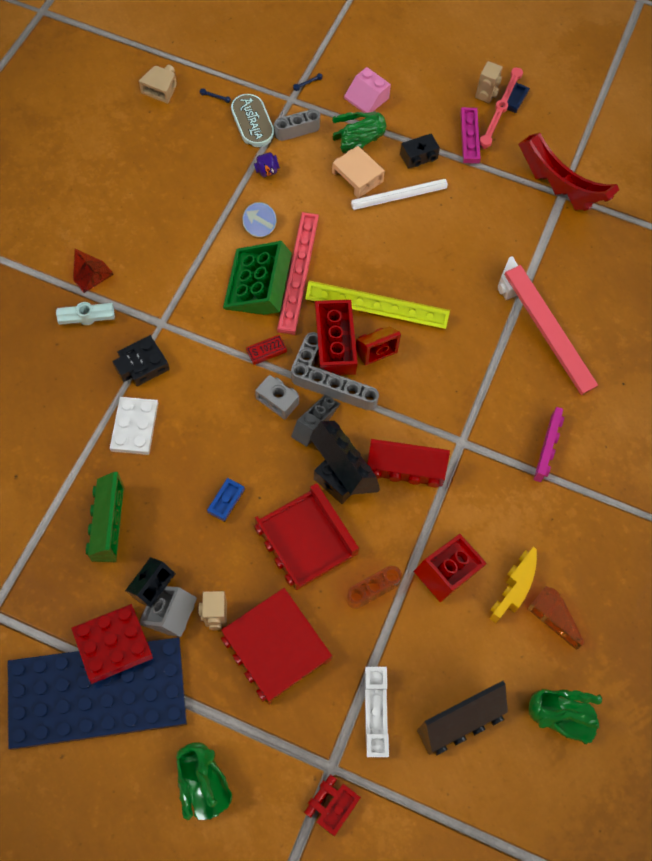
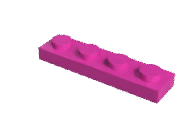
[460,107,481,164]
[533,407,565,482]

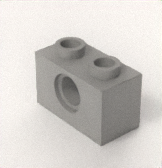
[255,375,299,420]

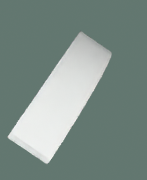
[365,667,389,757]

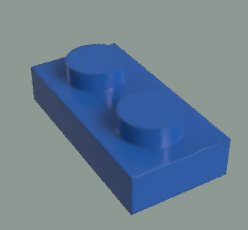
[207,478,245,522]

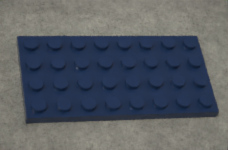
[8,637,187,750]

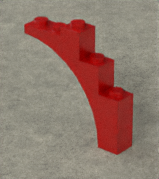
[518,133,619,211]

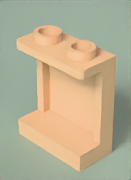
[332,146,385,198]

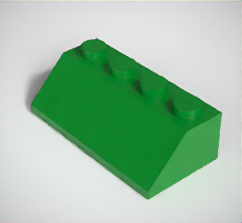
[86,472,124,562]

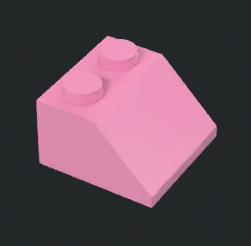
[344,67,391,113]

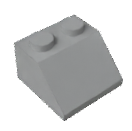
[139,586,197,637]

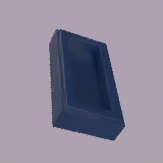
[502,83,530,113]

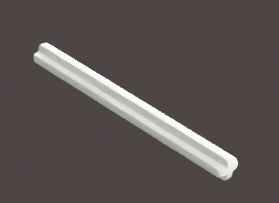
[351,179,448,210]

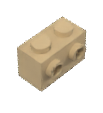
[475,61,503,103]
[199,591,227,630]

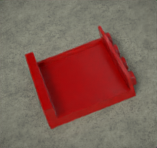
[254,483,359,590]
[221,588,332,704]

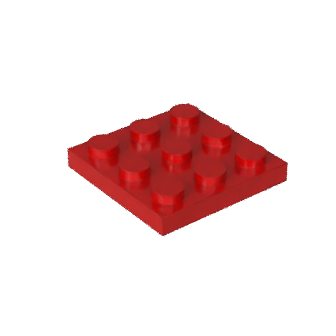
[71,604,153,684]

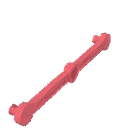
[479,67,523,149]

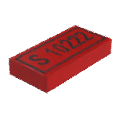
[246,335,287,365]

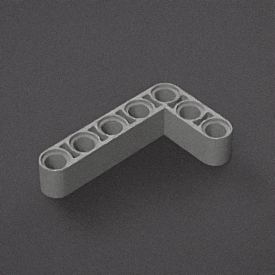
[291,332,379,410]

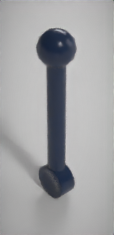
[293,73,323,91]
[200,88,231,103]

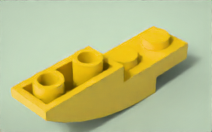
[490,547,537,623]

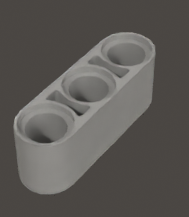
[274,109,320,141]

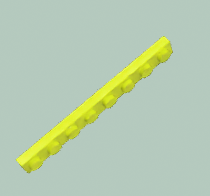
[305,280,450,329]

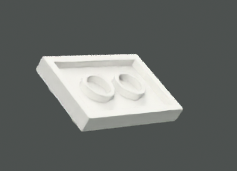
[110,397,158,455]

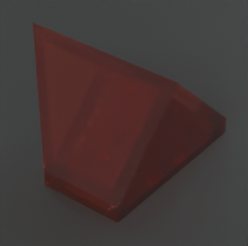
[73,249,114,293]

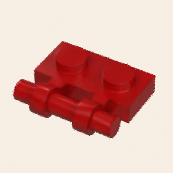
[304,774,361,837]

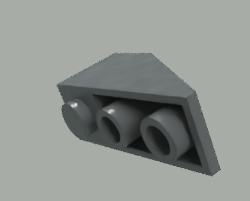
[291,395,340,447]

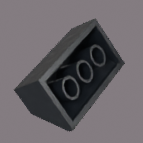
[310,421,380,495]

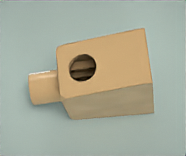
[139,64,177,104]

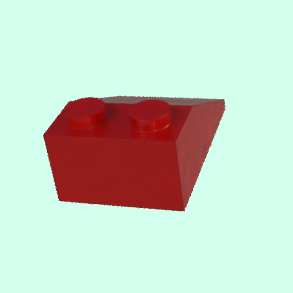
[413,534,487,603]

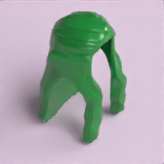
[332,111,387,154]
[528,689,602,745]
[176,742,232,820]

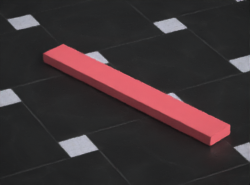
[277,212,319,335]
[504,265,598,395]

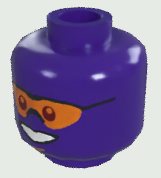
[254,152,280,177]

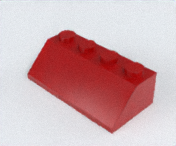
[315,300,358,375]
[367,439,450,488]

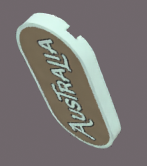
[231,94,274,147]

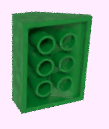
[223,241,292,315]

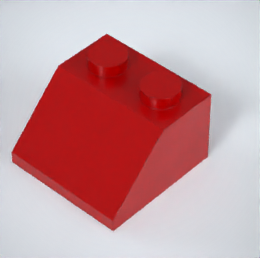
[356,326,401,366]

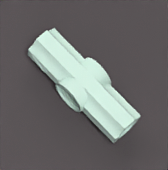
[56,302,115,325]

